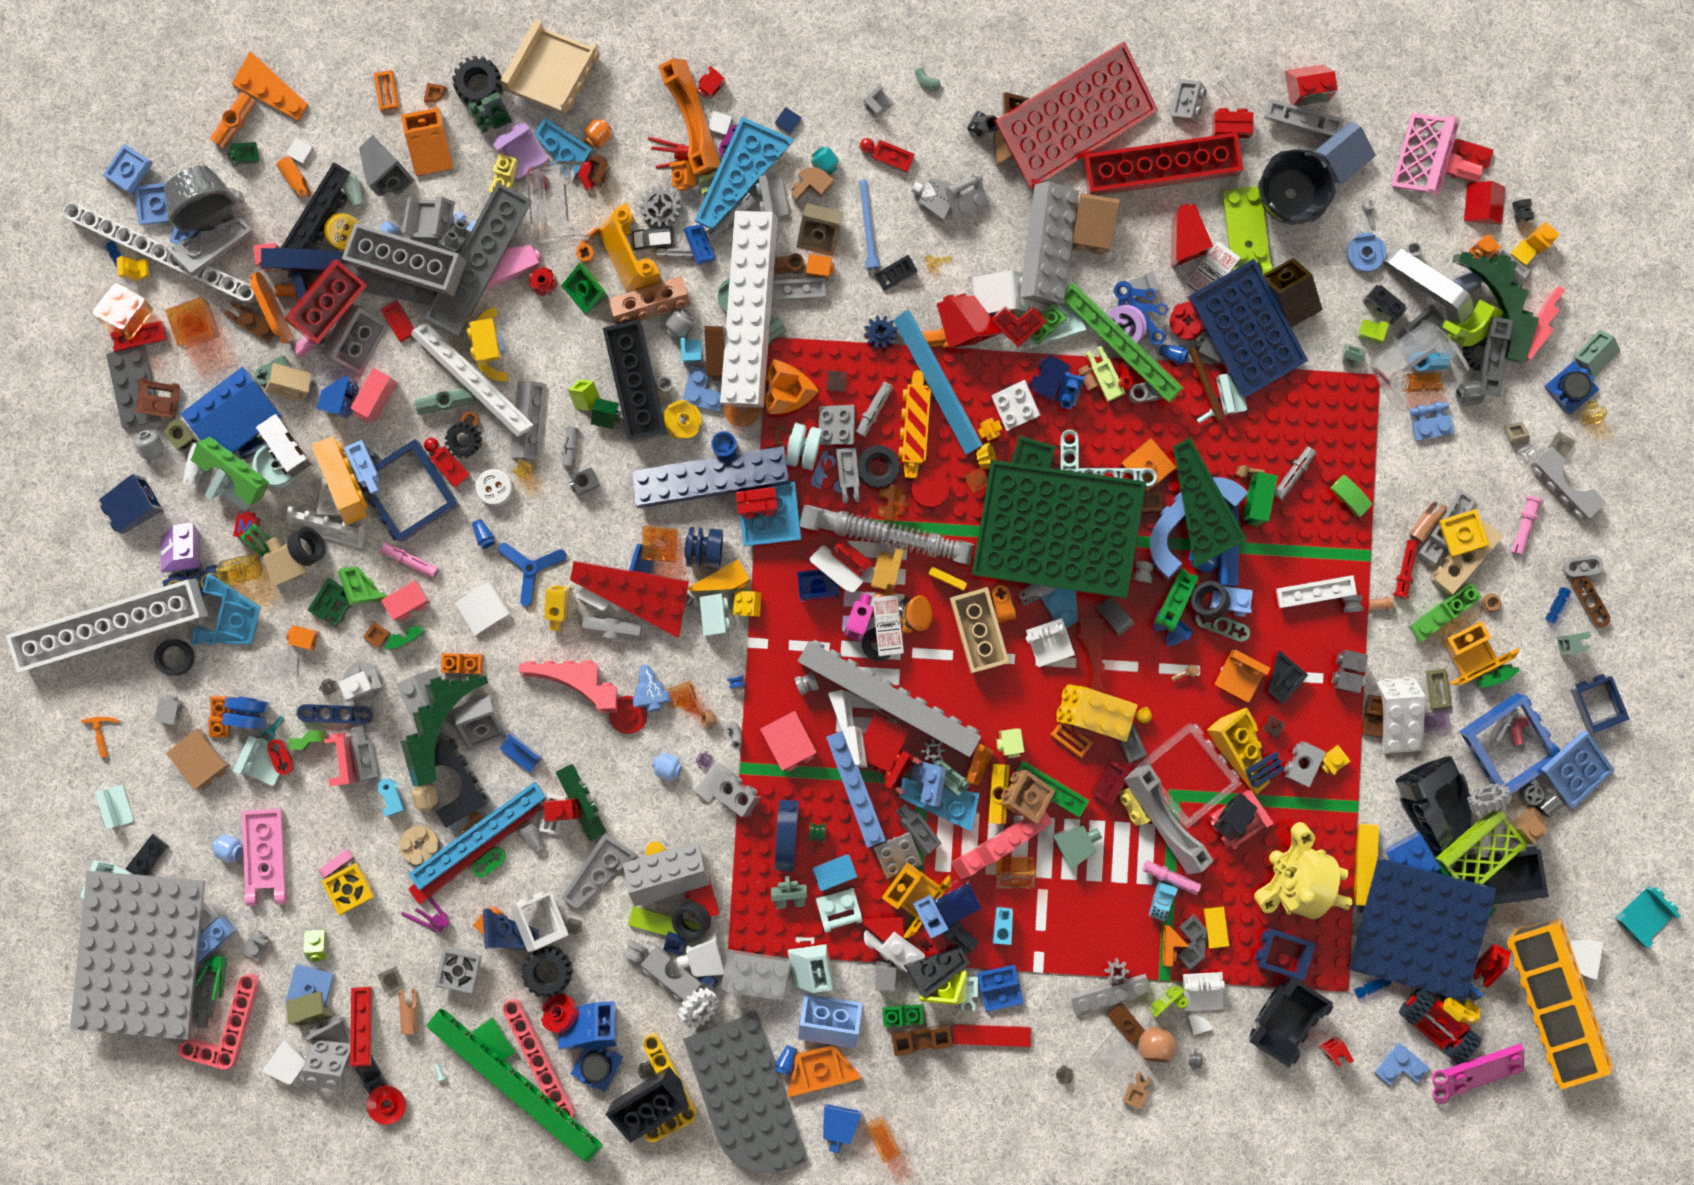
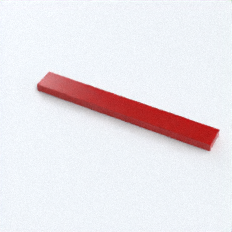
[408,804,543,905]

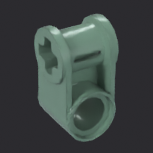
[254,356,291,387]

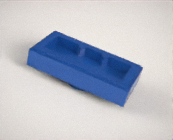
[684,224,716,265]

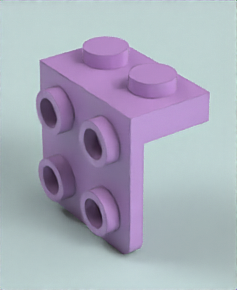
[493,123,548,179]

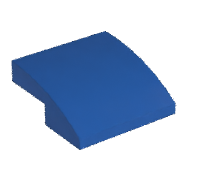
[977,965,1024,1012]

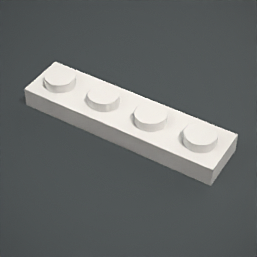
[1276,576,1357,608]

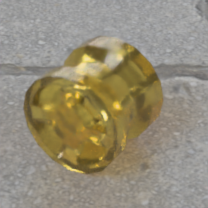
[512,459,536,481]

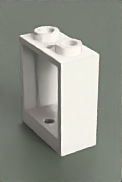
[510,890,568,952]

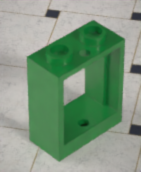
[1242,472,1278,527]

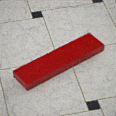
[350,986,372,1067]
[952,1024,1031,1047]

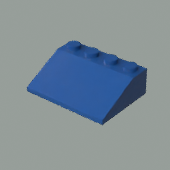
[180,367,282,454]

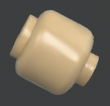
[412,783,439,813]

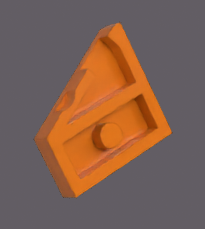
[967,743,994,786]

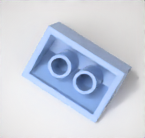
[798,994,862,1049]

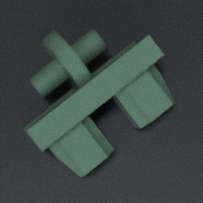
[771,876,807,909]

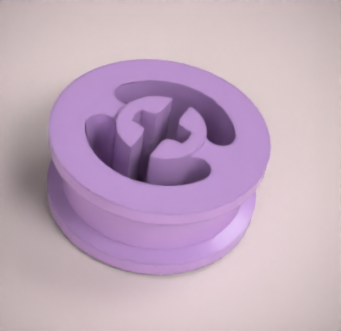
[1106,305,1147,344]

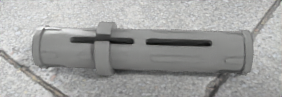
[706,192,756,241]
[855,382,894,437]
[1274,446,1317,501]

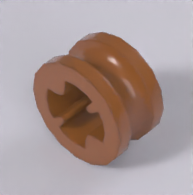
[461,411,479,427]

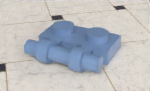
[1409,401,1454,441]

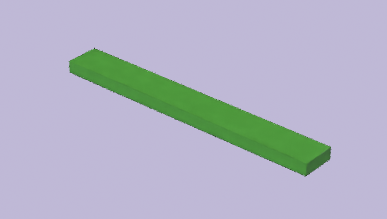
[1064,282,1184,403]

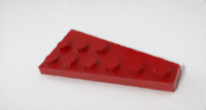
[570,560,689,638]

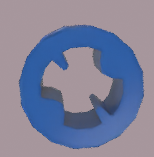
[727,675,746,689]

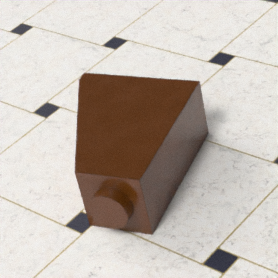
[704,326,726,382]

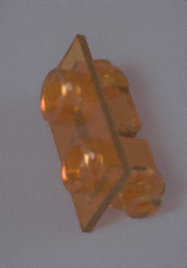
[1401,372,1443,393]

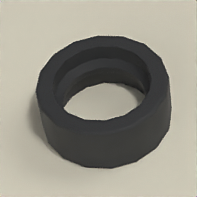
[287,527,325,566]
[1191,581,1231,620]
[154,639,195,676]
[672,901,711,941]

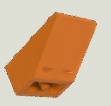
[401,107,454,176]

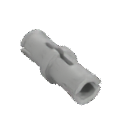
[562,427,579,467]

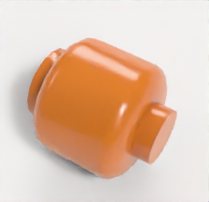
[583,119,612,148]

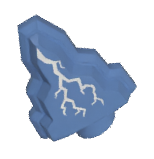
[633,665,672,712]

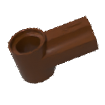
[774,253,805,275]

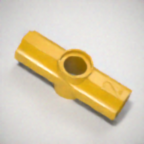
[988,764,1010,824]

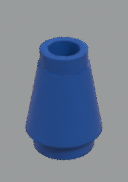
[1159,344,1189,365]
[472,519,495,549]
[775,1045,797,1076]

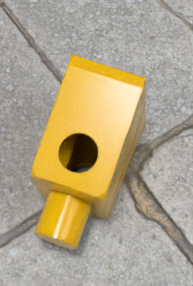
[544,585,570,631]

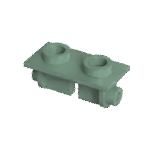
[934,758,971,796]

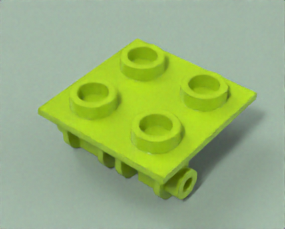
[1150,985,1188,1017]

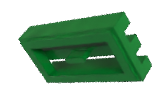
[240,524,271,557]

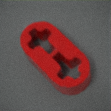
[267,739,294,775]

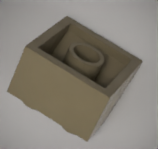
[796,203,844,256]

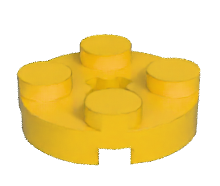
[663,400,702,440]

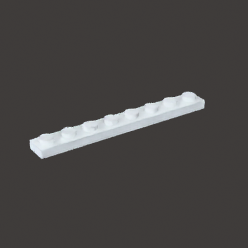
[411,323,533,437]

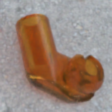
[460,811,482,834]

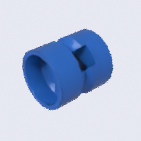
[711,431,738,457]

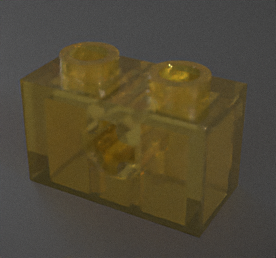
[216,553,264,585]

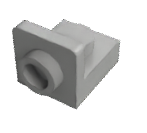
[241,930,270,961]

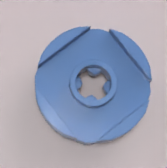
[1346,233,1387,272]

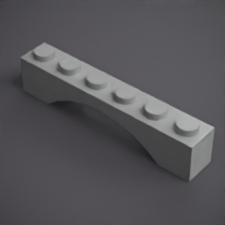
[1124,765,1214,874]

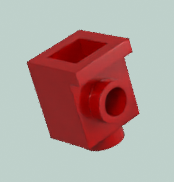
[696,65,726,100]

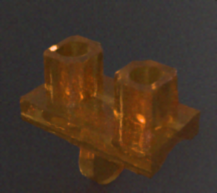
[878,485,911,522]

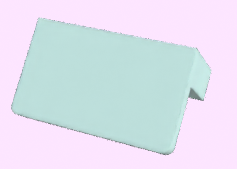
[1216,374,1247,415]
[95,785,134,829]

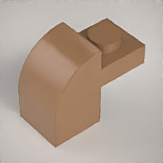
[791,167,834,202]

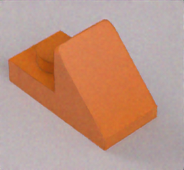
[1162,924,1189,966]

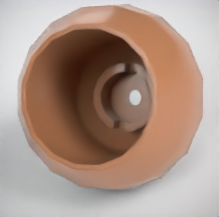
[1138,1027,1177,1063]

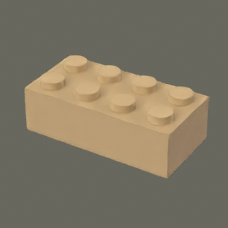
[949,587,1009,673]

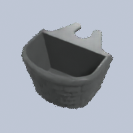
[164,165,237,233]

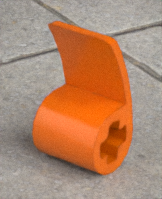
[576,227,600,264]

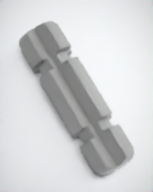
[656,248,694,260]

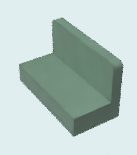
[1574,330,1620,377]

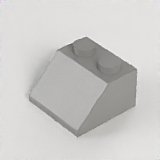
[453,696,506,750]

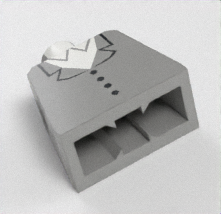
[911,178,958,222]

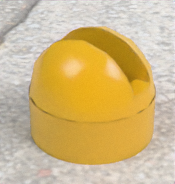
[1134,707,1152,724]

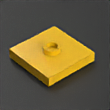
[1438,509,1490,558]

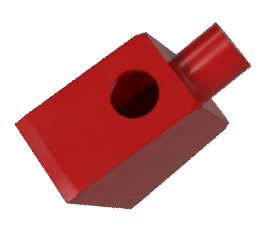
[543,798,582,822]

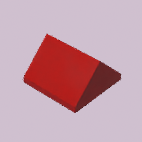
[1464,180,1505,225]

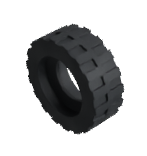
[858,445,900,489]

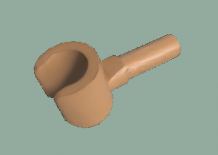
[1236,465,1264,478]
[1171,664,1199,682]

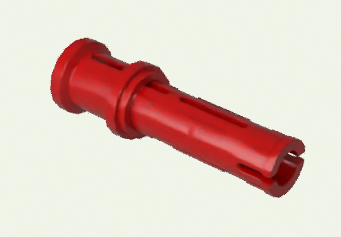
[1392,540,1419,599]

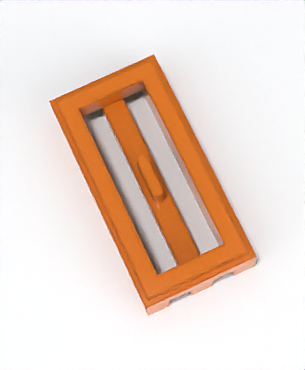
[373,70,399,112]
[1050,722,1093,758]

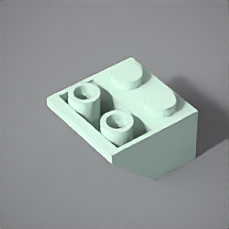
[700,594,731,636]
[788,944,833,993]

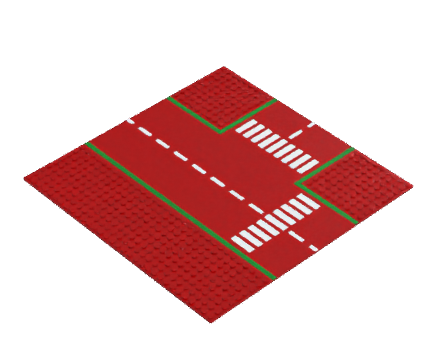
[728,337,1380,992]

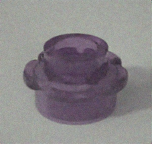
[696,751,713,769]

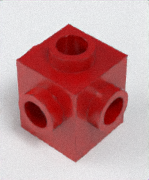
[528,267,558,296]

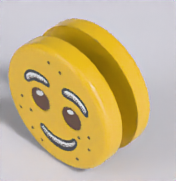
[324,213,360,250]

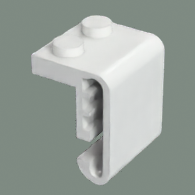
[972,271,1030,315]

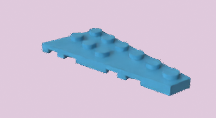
[695,116,794,230]

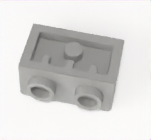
[1170,79,1207,124]

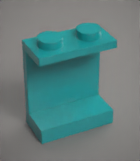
[1615,886,1681,948]

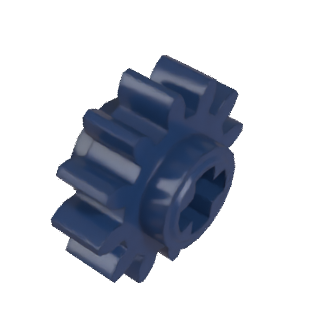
[864,315,898,350]

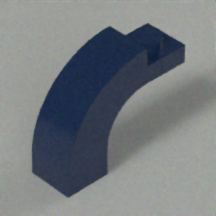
[775,800,799,871]

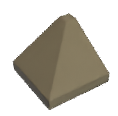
[1504,421,1530,444]

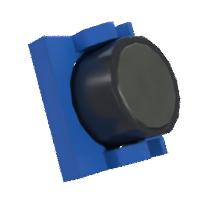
[1544,361,1600,415]
[571,1047,624,1092]

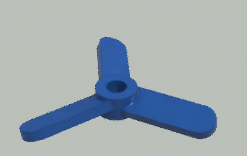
[498,543,566,607]

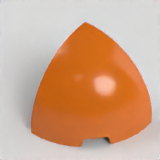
[764,360,818,414]

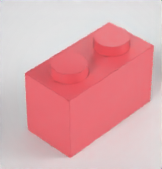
[381,581,430,622]

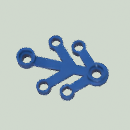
[1114,281,1169,345]

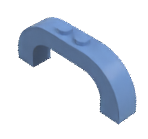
[1150,477,1248,580]

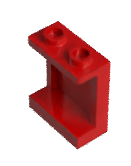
[863,713,910,774]

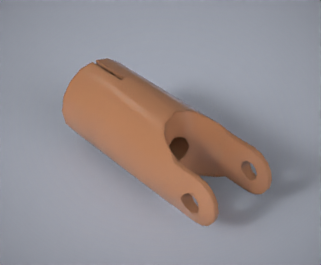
[1409,501,1447,544]
[399,988,419,1035]

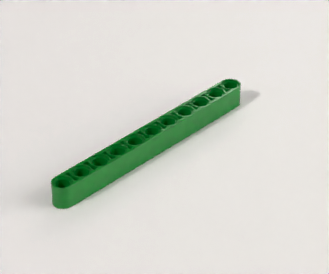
[427,1008,603,1163]

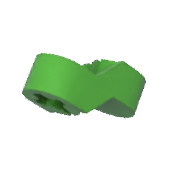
[288,730,326,750]

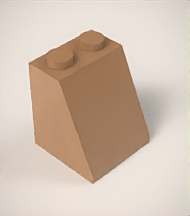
[1072,193,1120,255]

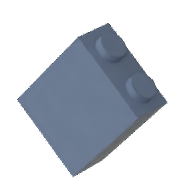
[1315,122,1376,185]

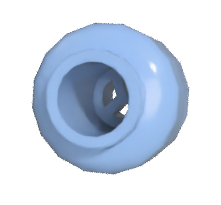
[652,753,682,781]
[212,835,243,863]

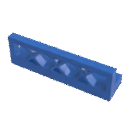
[1217,508,1239,586]

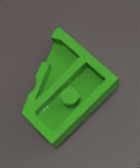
[338,566,387,605]

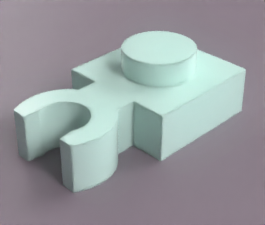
[960,976,978,1011]

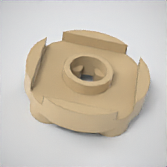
[399,826,439,865]

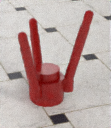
[647,137,689,169]

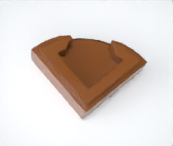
[424,82,447,103]

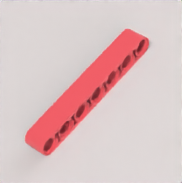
[503,998,575,1118]

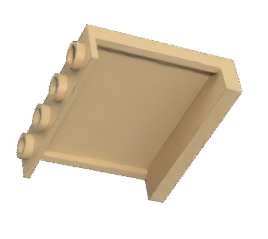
[500,19,600,115]

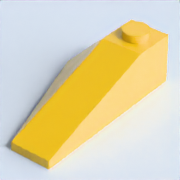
[1207,708,1270,794]

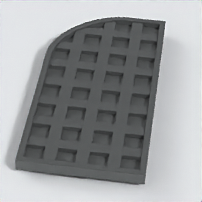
[683,1011,808,1173]

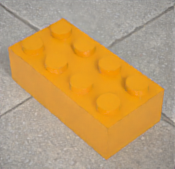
[311,436,369,525]

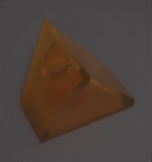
[666,680,703,715]

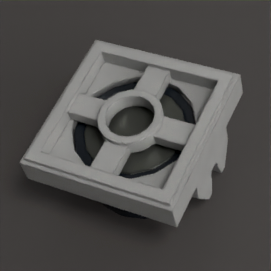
[435,947,482,995]

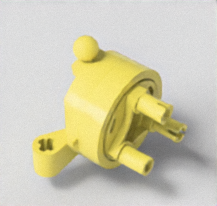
[1254,822,1352,919]

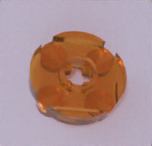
[723,405,762,428]

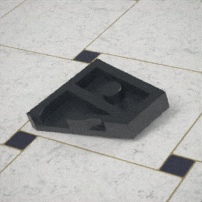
[1267,650,1308,704]

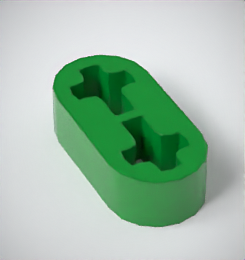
[472,847,506,877]

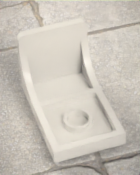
[1377,677,1425,754]

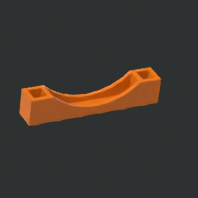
[658,58,720,175]

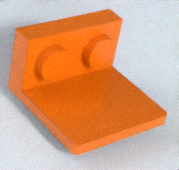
[1215,650,1270,702]

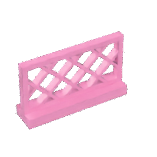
[1391,113,1460,196]

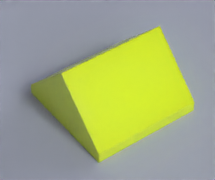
[919,971,967,1005]

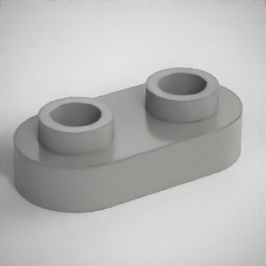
[1563,555,1604,577]

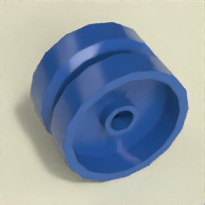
[221,696,269,729]

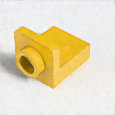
[117,256,149,282]
[1320,745,1350,775]

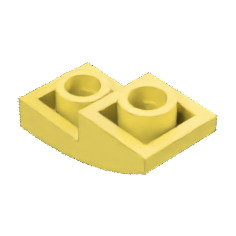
[489,154,518,193]

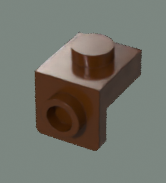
[590,155,610,188]

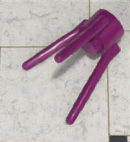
[401,897,450,933]

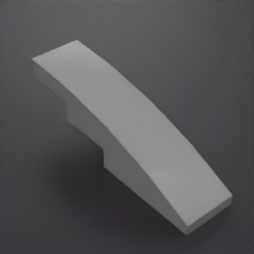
[1417,489,1476,566]

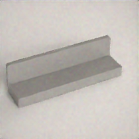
[510,381,547,460]

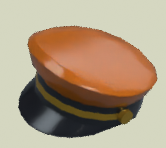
[899,595,933,631]

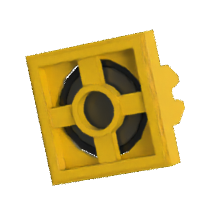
[321,863,375,916]

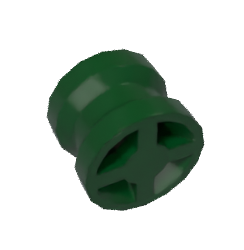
[809,822,826,843]

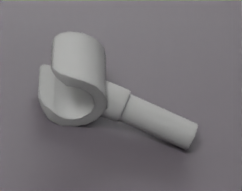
[1361,199,1375,228]

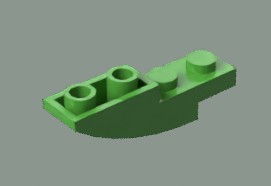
[1408,582,1483,643]

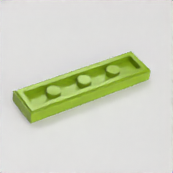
[628,906,706,942]

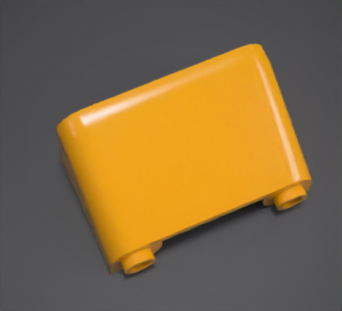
[599,203,663,292]

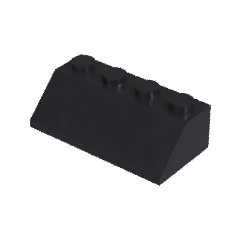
[605,1067,689,1143]

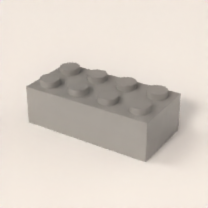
[623,841,710,907]

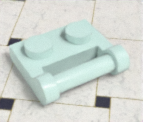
[816,888,863,933]

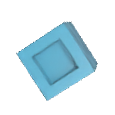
[681,338,702,363]

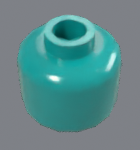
[811,146,839,175]

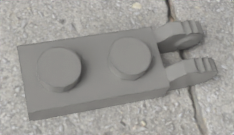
[836,448,860,503]

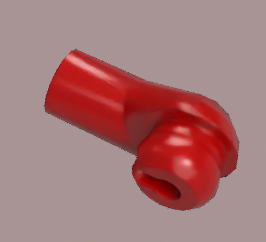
[578,161,594,191]

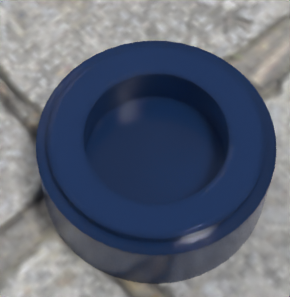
[699,976,719,988]

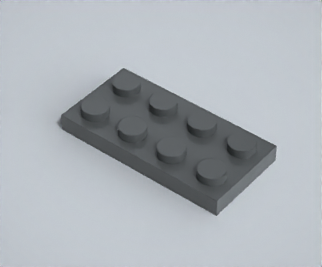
[106,345,161,429]

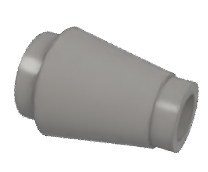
[519,822,544,852]

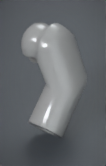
[726,722,742,749]

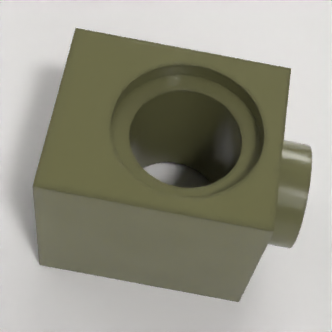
[164,420,198,451]

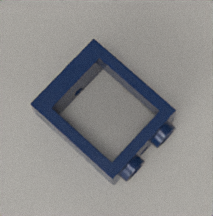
[1570,674,1630,733]
[1255,927,1316,981]

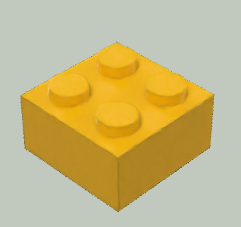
[733,591,761,617]

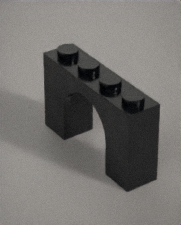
[435,735,489,828]

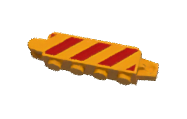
[898,370,931,478]

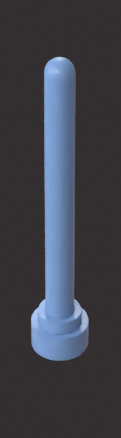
[860,179,881,270]

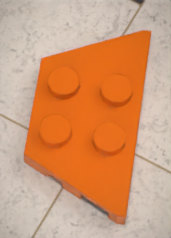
[787,1045,861,1097]

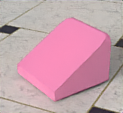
[293,337,315,357]

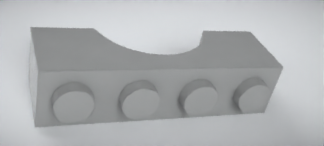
[1531,447,1606,520]

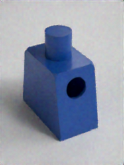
[823,1104,861,1153]

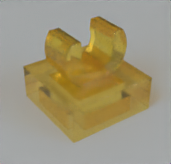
[1582,400,1608,425]

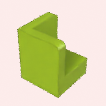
[1357,319,1389,344]
[568,379,600,411]

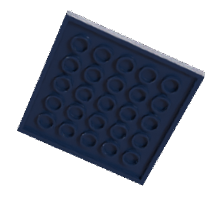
[1349,857,1496,1001]

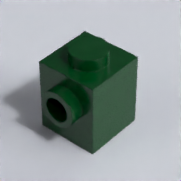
[591,398,621,429]

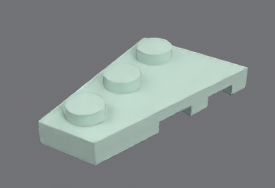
[1028,303,1086,349]

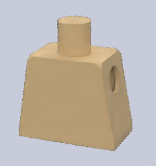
[263,537,308,587]

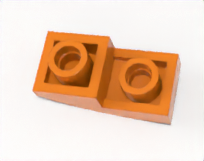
[441,653,484,674]
[208,695,232,738]

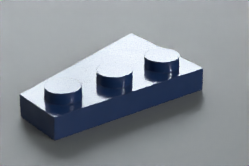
[483,908,540,950]

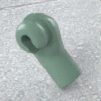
[915,68,941,91]

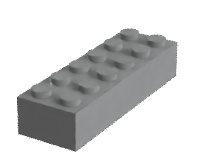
[1020,181,1079,306]
[342,223,467,297]

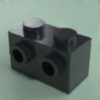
[1213,793,1258,841]

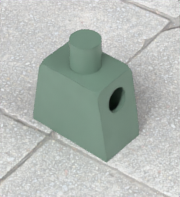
[1052,826,1102,869]

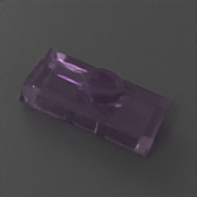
[1424,710,1451,733]

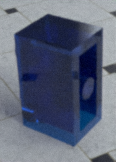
[1029,355,1070,402]

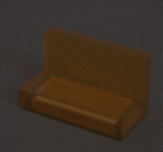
[995,857,1036,888]

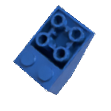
[558,1001,617,1050]

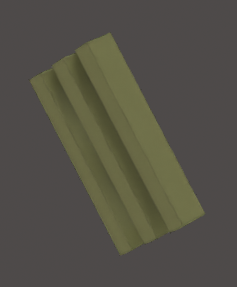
[1425,669,1451,709]

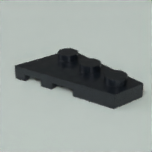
[904,946,970,998]

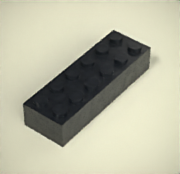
[602,319,668,443]

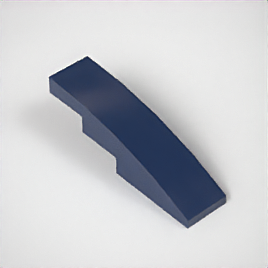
[261,248,342,272]

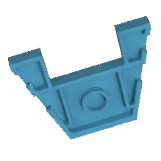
[191,573,261,645]

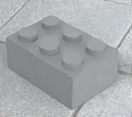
[721,949,790,1001]

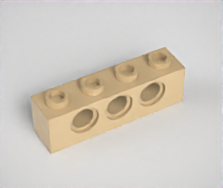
[1431,521,1504,595]

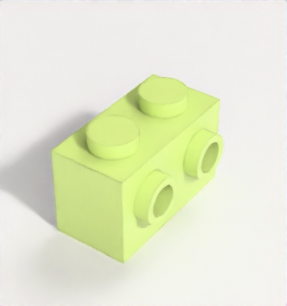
[996,728,1024,758]

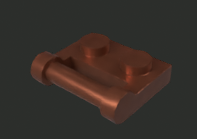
[135,377,180,418]

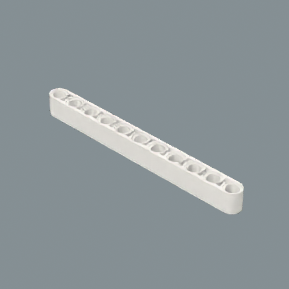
[63,203,257,304]

